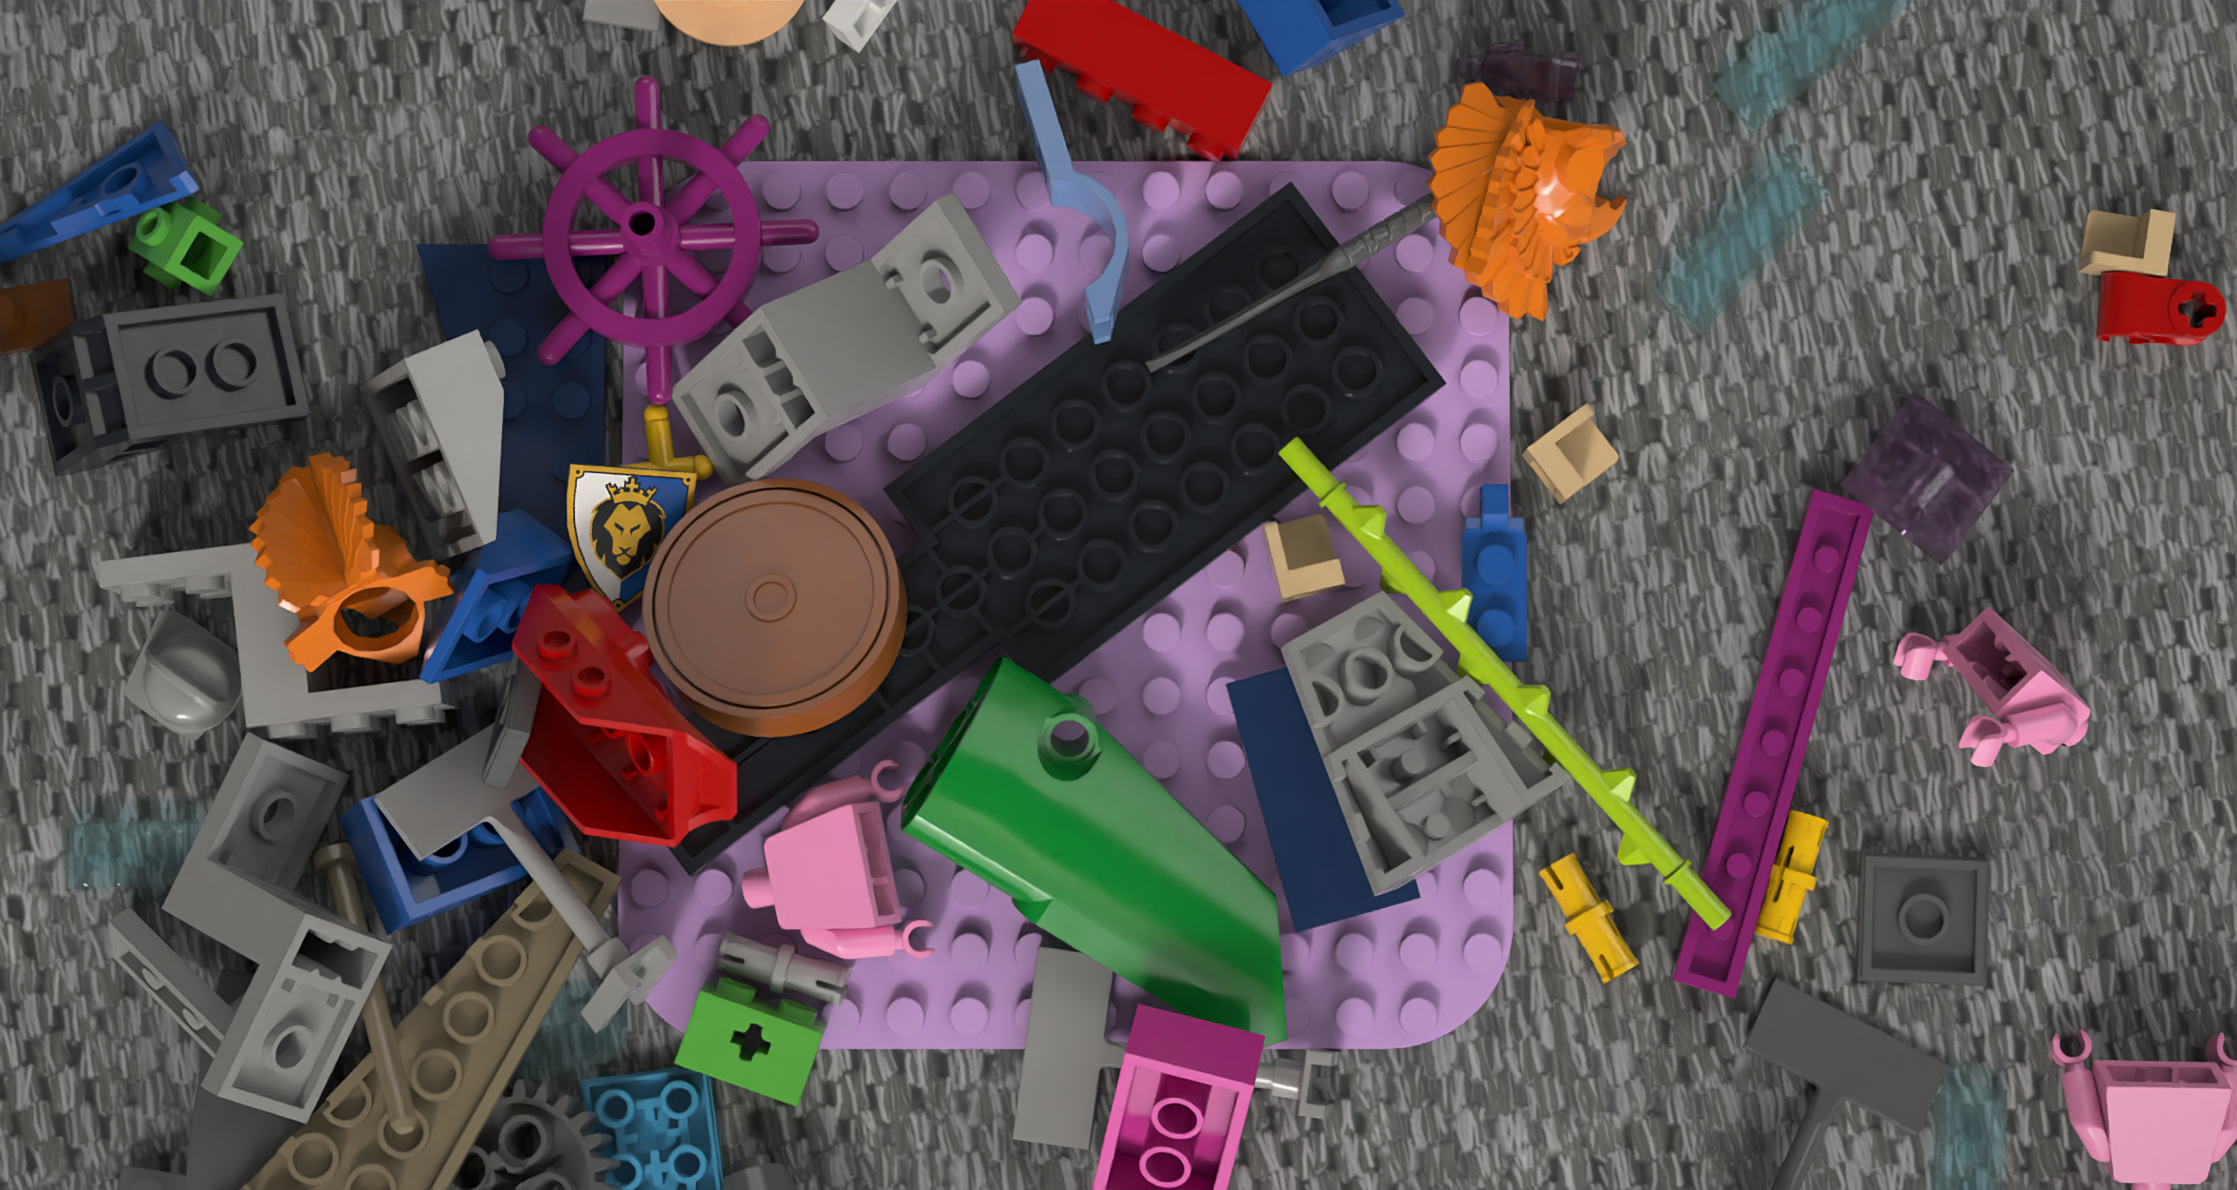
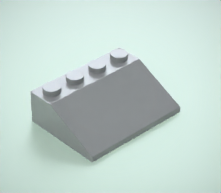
[360,329,505,562]

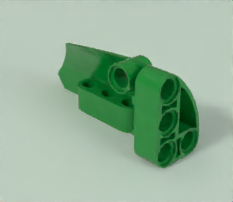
[900,655,1287,1048]

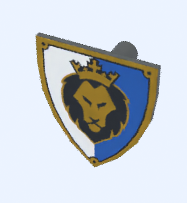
[566,463,697,613]

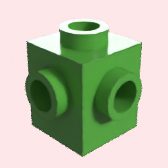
[128,195,244,297]

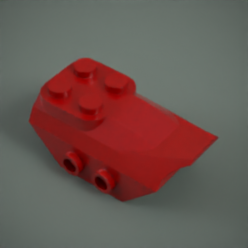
[512,584,737,848]

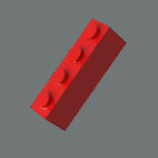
[1012,0,1273,162]

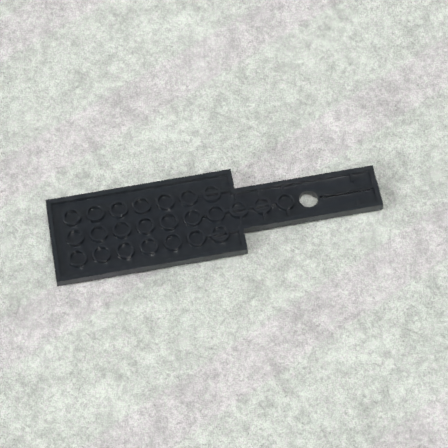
[668,181,1447,877]

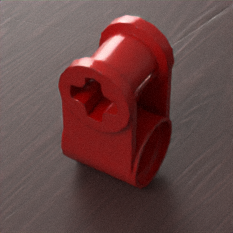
[2096,272,2227,346]

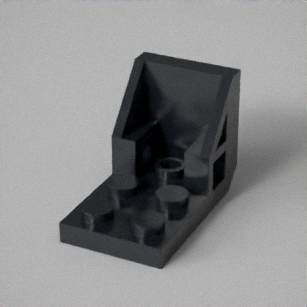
[29,293,311,477]

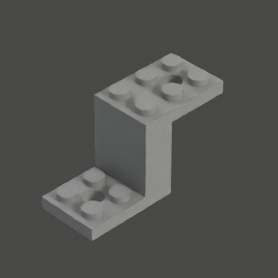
[671,192,1022,489]
[97,543,461,743]
[161,732,393,1124]

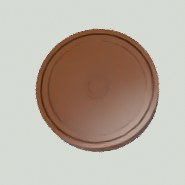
[642,478,907,737]

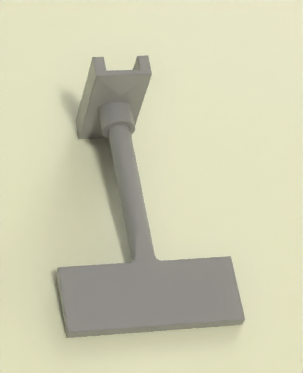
[374,723,679,1033]
[1012,946,1341,1150]

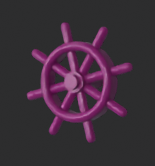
[487,75,820,404]

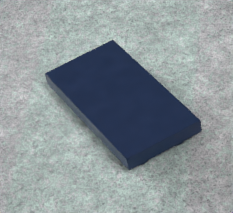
[1225,667,1421,933]

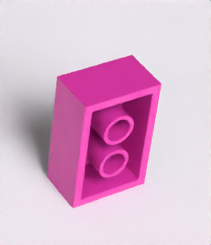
[1092,1004,1265,1190]

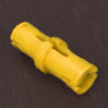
[1754,810,1829,945]
[1539,852,1639,984]

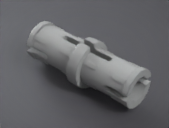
[716,931,852,1006]

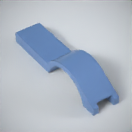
[1014,59,1129,344]

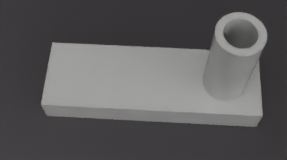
[108,907,246,1058]

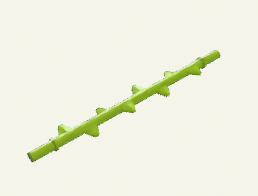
[1278,436,1732,931]

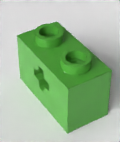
[674,977,828,1107]

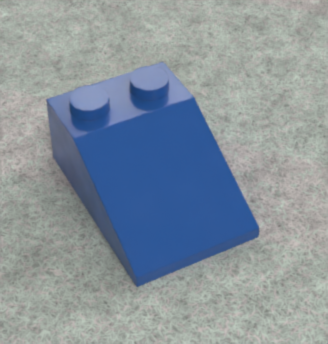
[419,508,576,685]
[338,786,581,935]

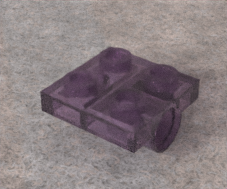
[1840,390,2015,566]

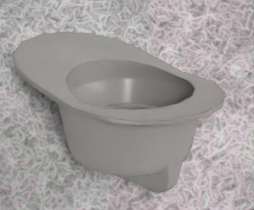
[123,610,243,740]

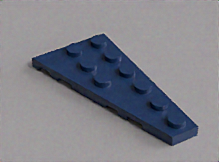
[416,244,608,594]

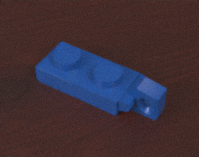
[1461,484,1527,662]

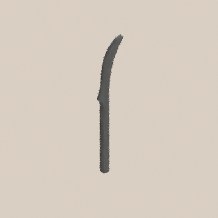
[1145,191,1437,373]

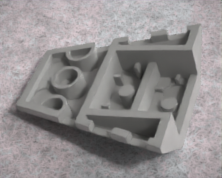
[1281,590,1572,896]

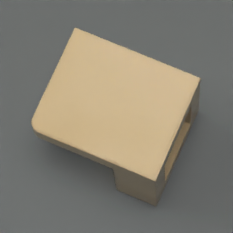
[2078,209,2176,278]
[1522,403,1619,505]
[1262,514,1345,603]

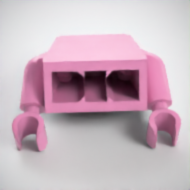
[1893,606,2091,767]
[742,760,935,959]
[2049,1029,2237,1190]

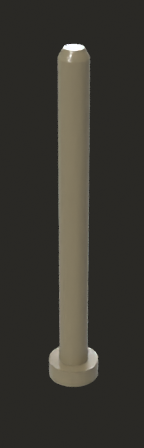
[313,843,417,1134]

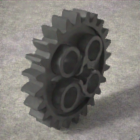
[448,1079,622,1190]

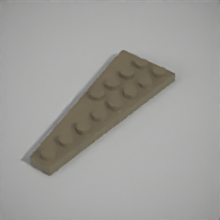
[240,847,623,1190]

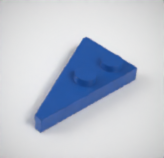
[0,120,200,264]

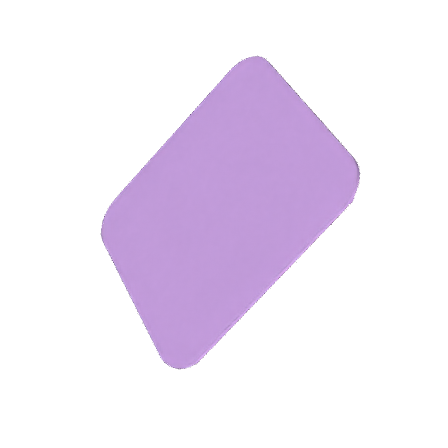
[618,161,1514,1049]

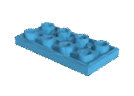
[581,1066,725,1190]

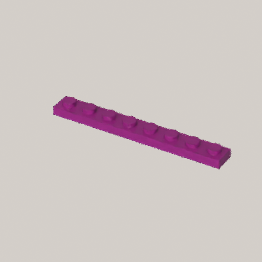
[1670,489,1875,999]

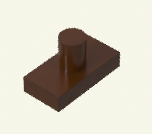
[0,278,77,356]

